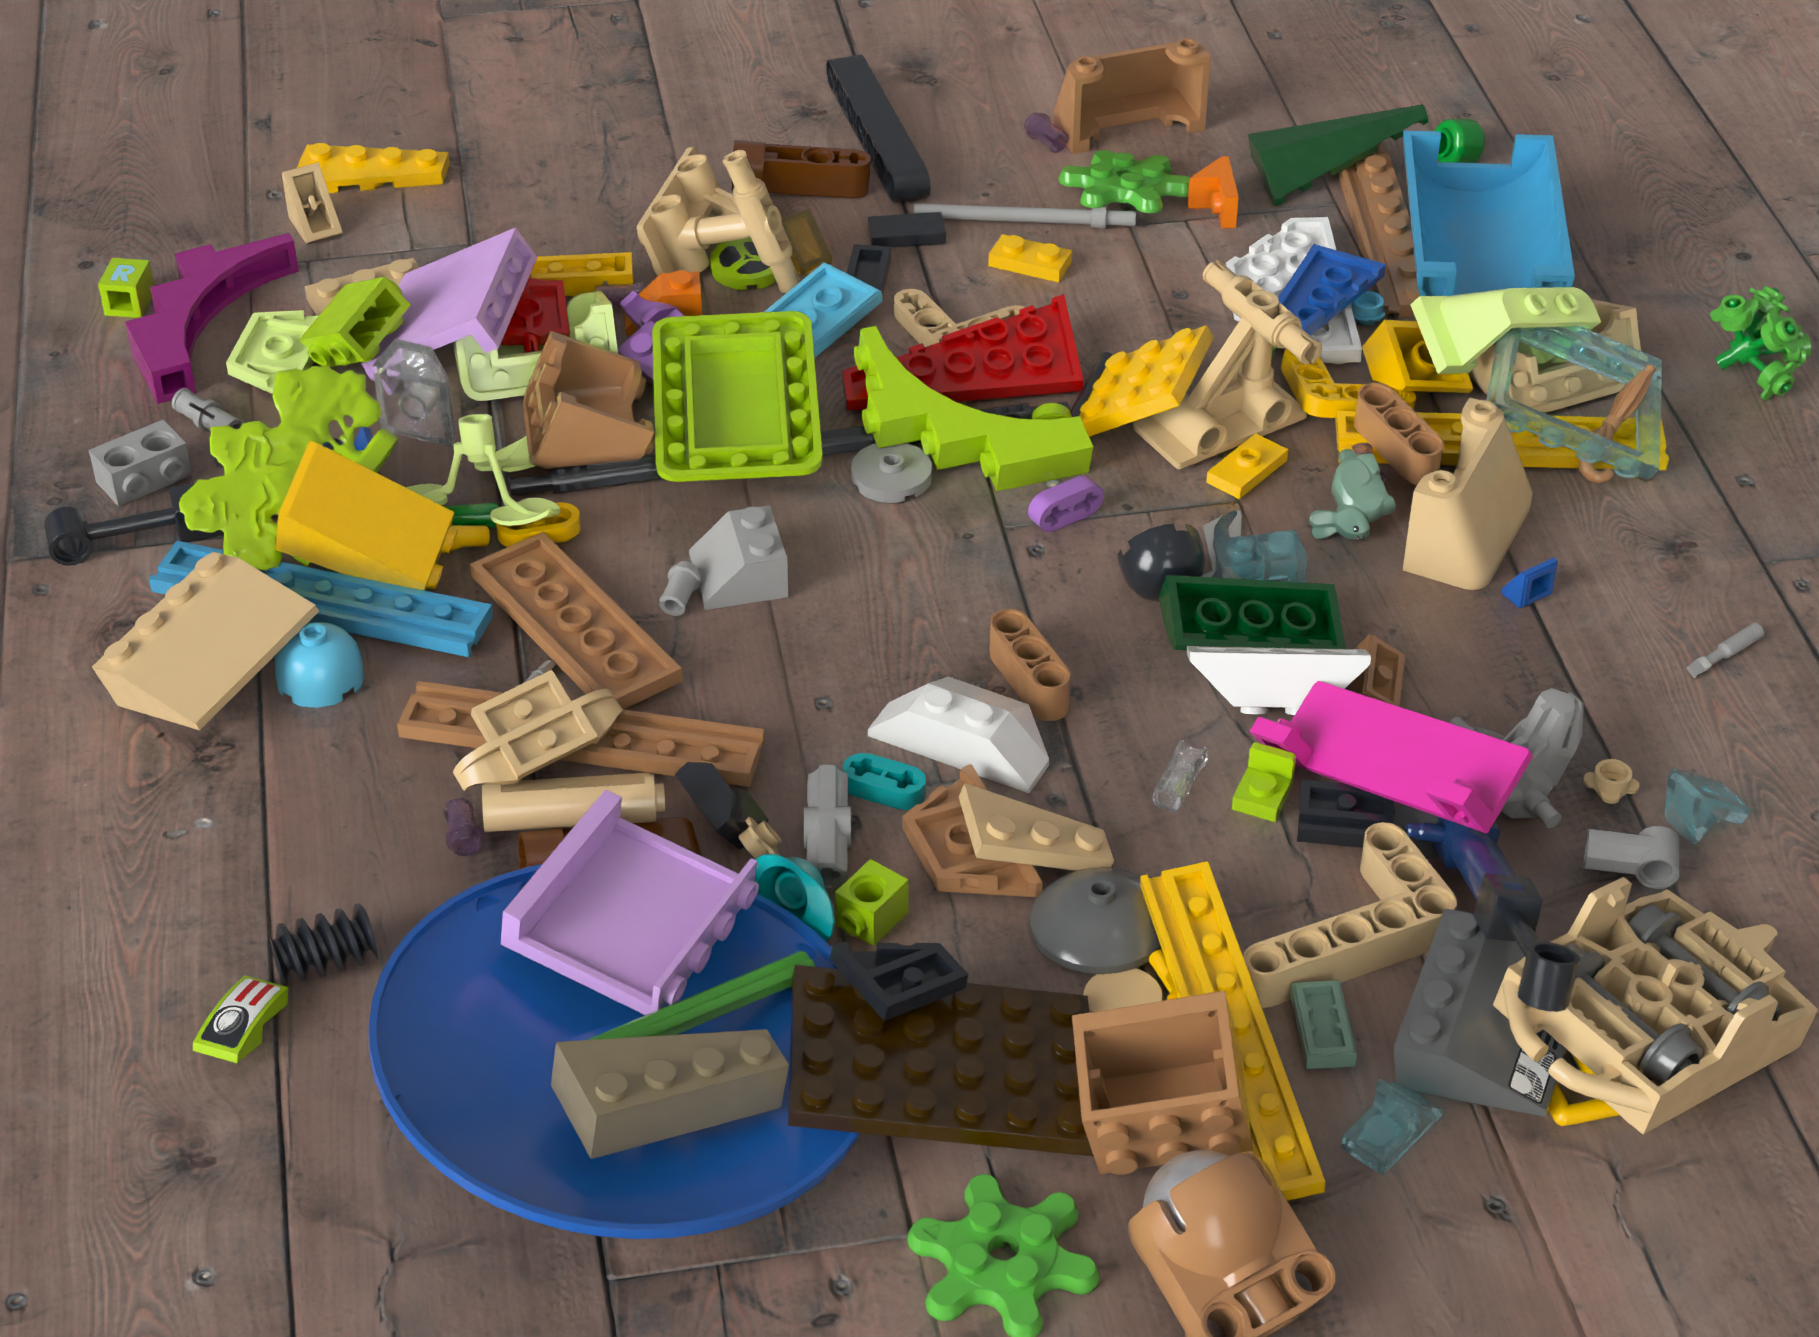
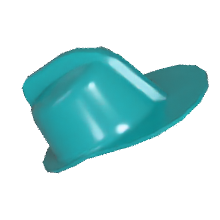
[754,854,835,942]

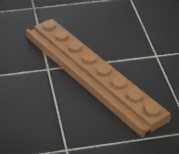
[1337,140,1420,318]
[397,681,765,787]

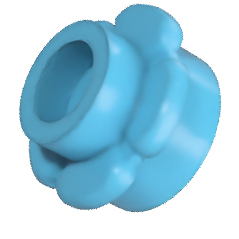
[1351,291,1386,326]

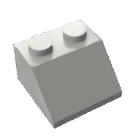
[689,505,789,610]

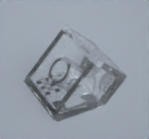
[372,339,457,448]

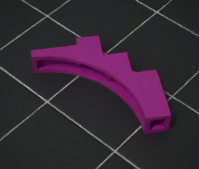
[125,233,299,404]

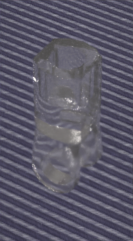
[1152,739,1209,812]

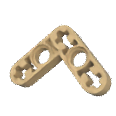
[894,289,1025,347]

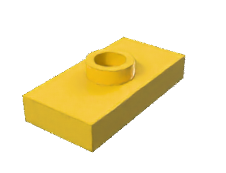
[1206,433,1289,499]

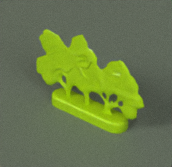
[179,365,399,571]

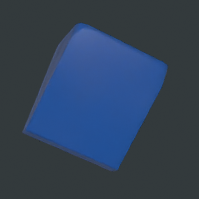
[1501,557,1558,608]

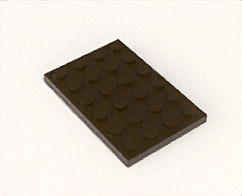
[788,965,1094,1157]

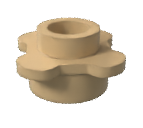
[1583,759,1640,804]
[739,817,782,859]

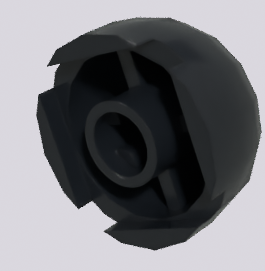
[1117,523,1205,602]

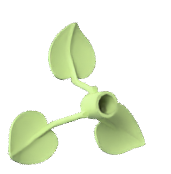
[406,414,561,526]

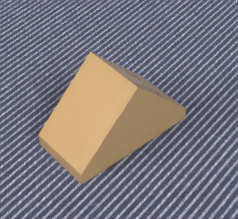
[282,163,343,244]

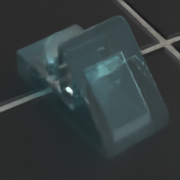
[1664,768,1752,845]
[1341,1079,1443,1175]

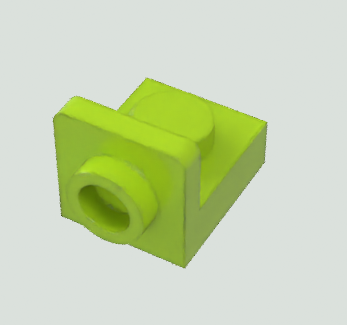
[1232,742,1296,822]

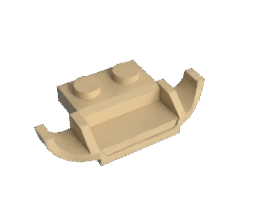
[453,670,624,791]

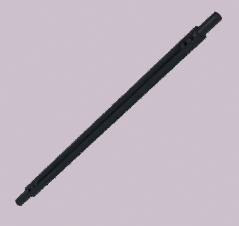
[509,401,1070,496]

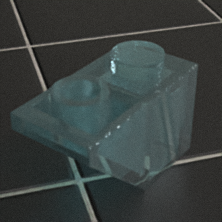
[1213,530,1308,582]

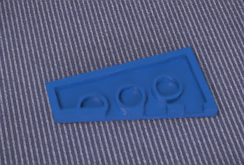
[1278,244,1386,336]

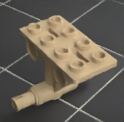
[637,147,802,293]
[1133,260,1322,469]

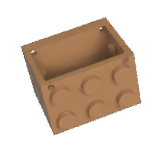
[1072,991,1254,1175]

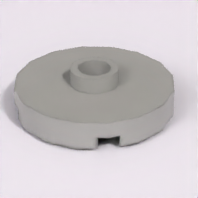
[851,443,932,503]

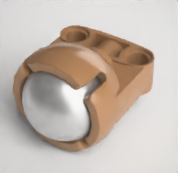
[1127,1150,1335,1337]

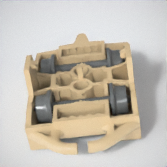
[1493,877,1818,1135]

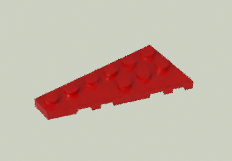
[842,294,1084,411]

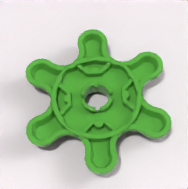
[1058,150,1190,213]
[907,1174,1100,1337]

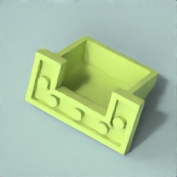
[1411,287,1601,374]

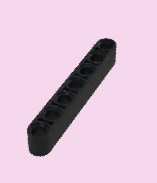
[826,54,931,202]

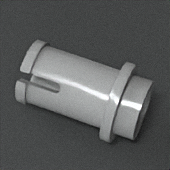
[659,561,701,616]

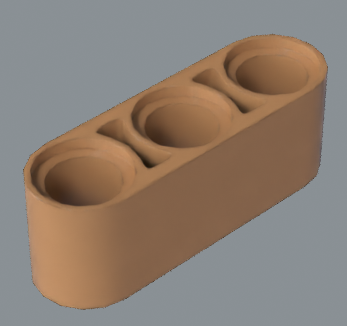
[1354,382,1444,485]
[989,609,1071,721]

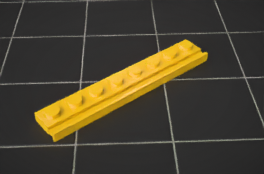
[1335,410,1669,471]
[1140,861,1325,1201]

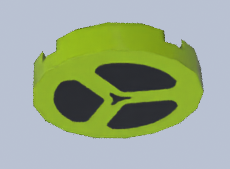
[710,238,776,290]

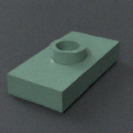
[1290,980,1357,1069]

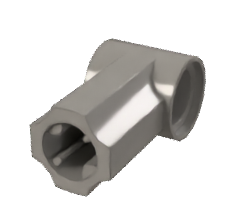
[1583,826,1680,889]

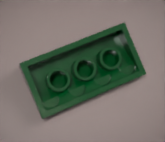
[1159,575,1346,651]

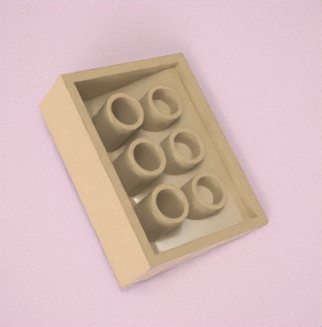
[92,552,319,730]

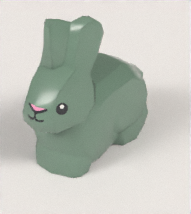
[1309,449,1396,540]

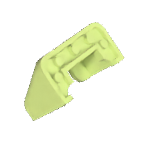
[452,291,618,401]

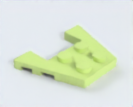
[226,310,319,394]

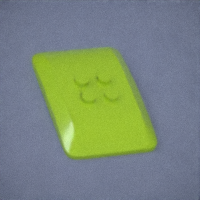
[652,311,823,482]

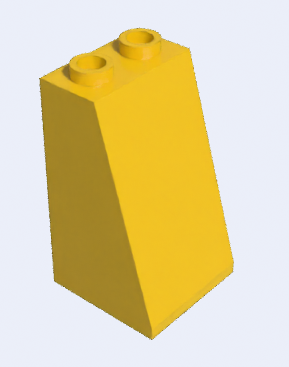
[275,440,458,591]

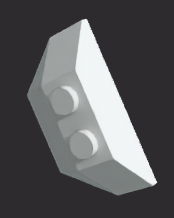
[1187,646,1371,715]
[868,677,1049,794]

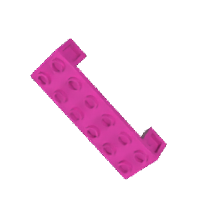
[1249,681,1533,834]

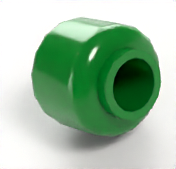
[1435,118,1485,163]

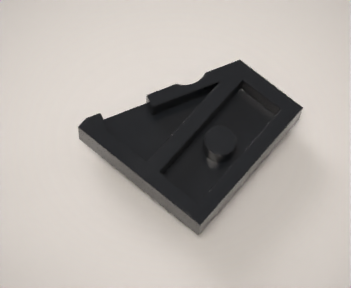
[830,942,969,1021]

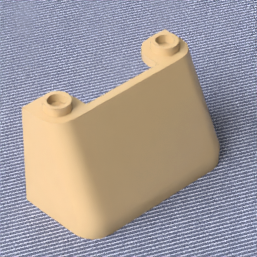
[1468,299,1643,415]
[1403,397,1533,590]

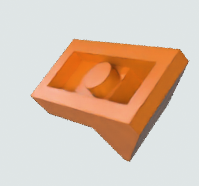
[1188,156,1239,229]

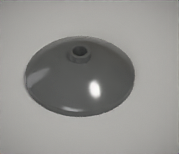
[1030,867,1162,974]

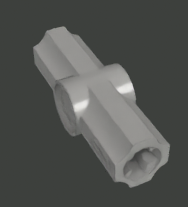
[804,765,851,892]

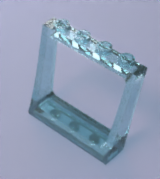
[1486,326,1662,480]

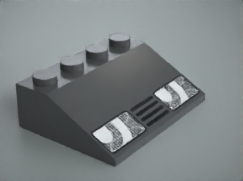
[1394,909,1567,1117]

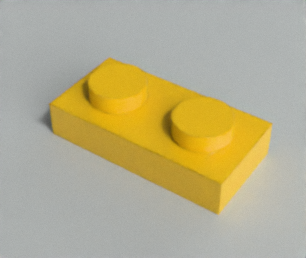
[988,234,1072,283]

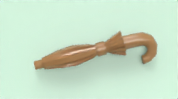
[1579,364,1656,484]

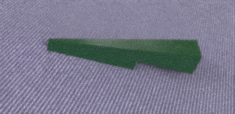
[1248,104,1428,206]

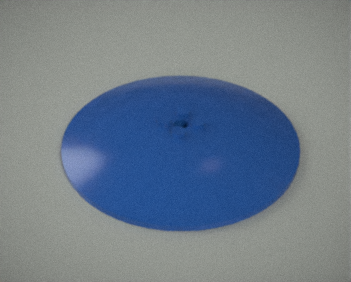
[368,864,861,1239]

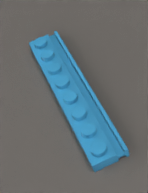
[149,541,493,657]

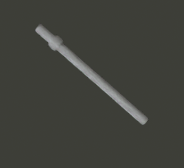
[914,203,1136,229]

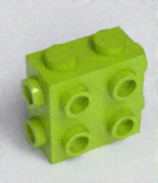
[299,276,411,367]

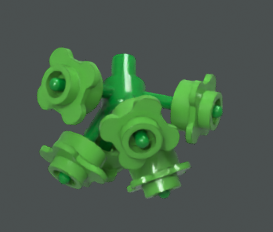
[1710,286,1812,401]

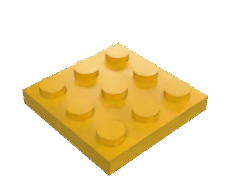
[1079,325,1214,437]

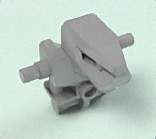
[1449,688,1584,828]

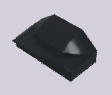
[675,762,769,850]

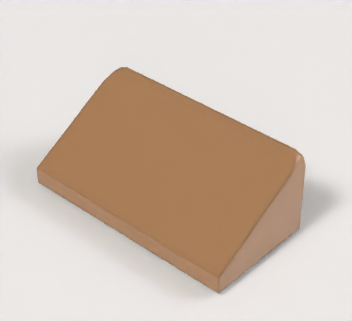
[1346,634,1405,707]

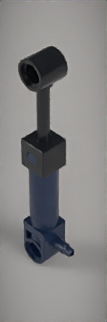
[44,438,381,566]
[1405,817,1580,1012]

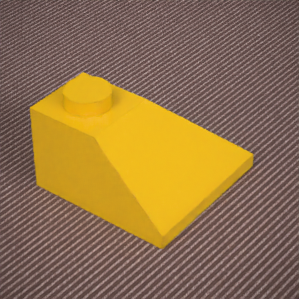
[1362,320,1473,393]

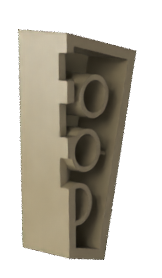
[551,1029,789,1159]

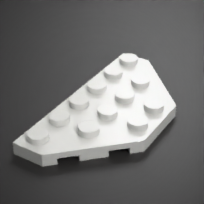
[1226,217,1362,364]

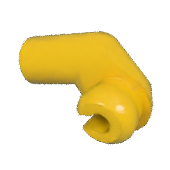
[441,525,490,554]

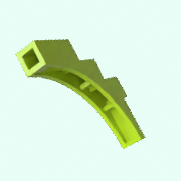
[854,326,1093,492]

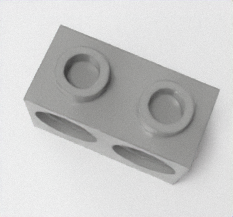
[89,420,193,507]

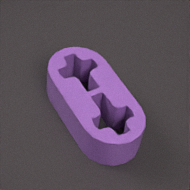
[1028,475,1104,532]

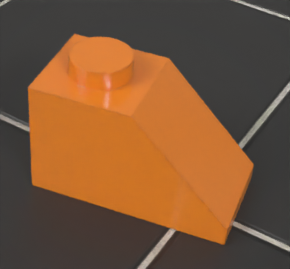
[625,270,702,336]

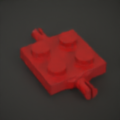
[500,273,570,353]

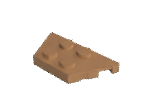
[902,764,1043,897]

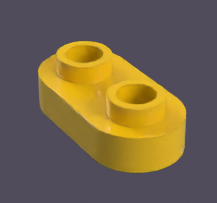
[496,502,581,547]

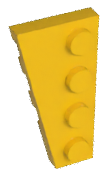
[297,143,450,193]

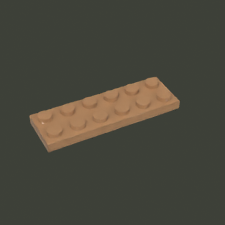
[470,532,683,709]

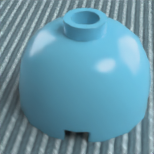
[274,622,365,708]

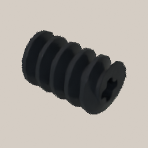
[269,903,378,986]

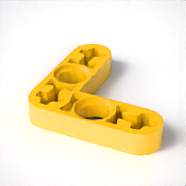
[1281,349,1416,418]

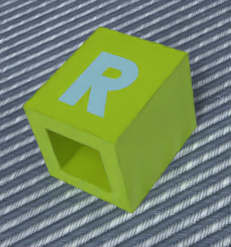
[98,258,154,318]

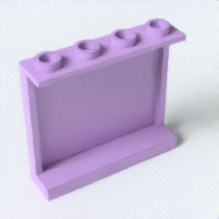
[361,227,537,394]
[501,789,759,1015]

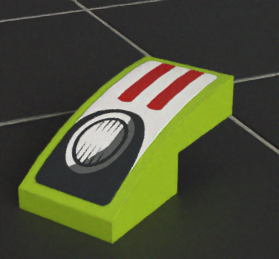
[193,975,288,1063]

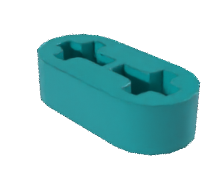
[843,753,926,810]

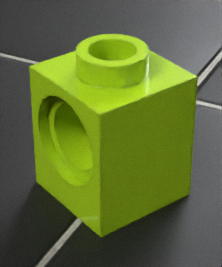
[835,859,909,946]

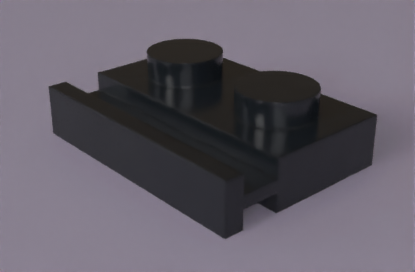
[1297,780,1394,848]

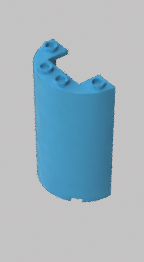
[1403,130,1575,296]

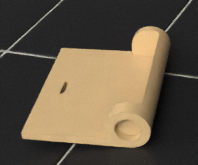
[482,773,665,832]

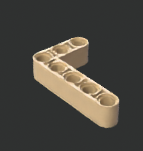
[1243,822,1457,1008]

